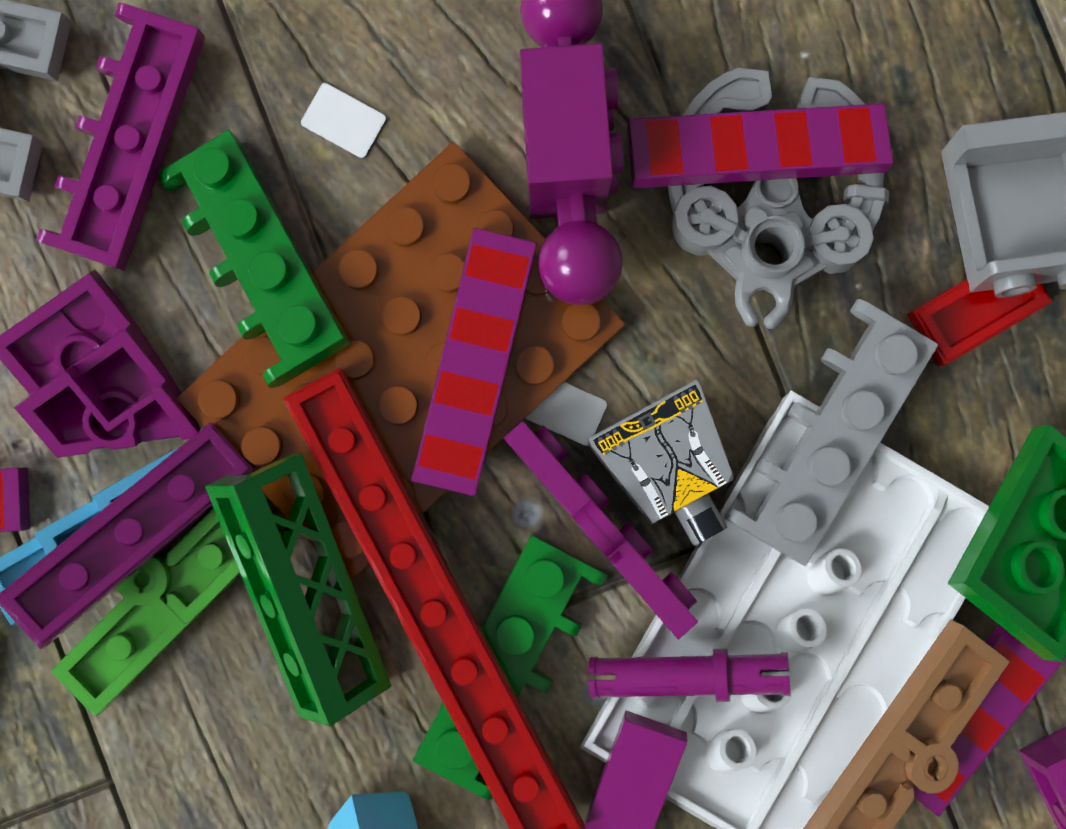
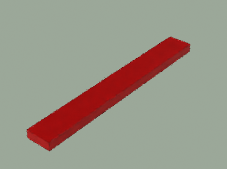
[282,368,586,829]

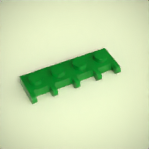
[158,130,351,388]
[413,533,609,800]

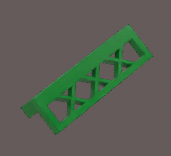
[205,454,392,727]

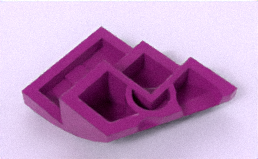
[0,269,201,458]

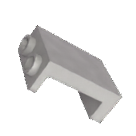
[941,112,1066,298]

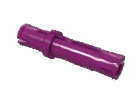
[588,649,791,702]

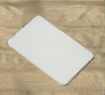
[300,83,386,158]
[525,382,608,446]

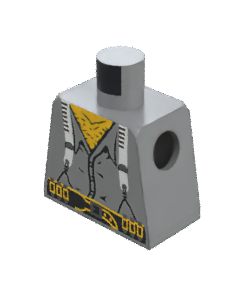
[588,380,734,546]

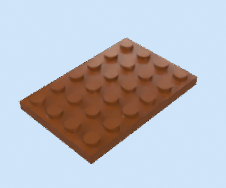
[177,141,625,581]

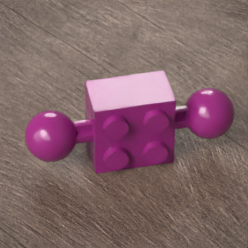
[520,0,623,305]

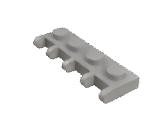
[725,299,938,567]

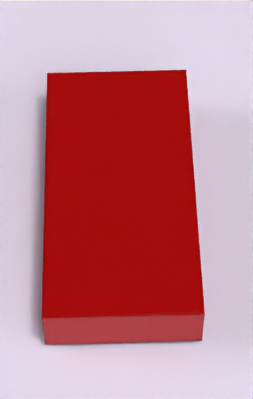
[907,278,1053,367]

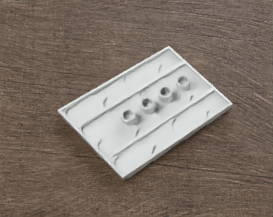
[579,390,989,829]

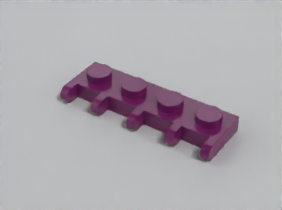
[36,3,205,271]

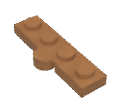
[803,620,1010,829]

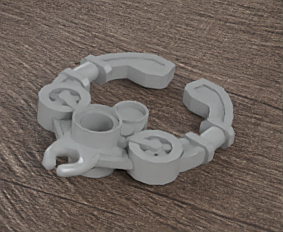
[668,67,893,329]

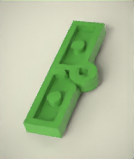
[50,508,283,717]

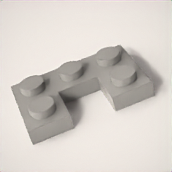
[0,0,72,202]

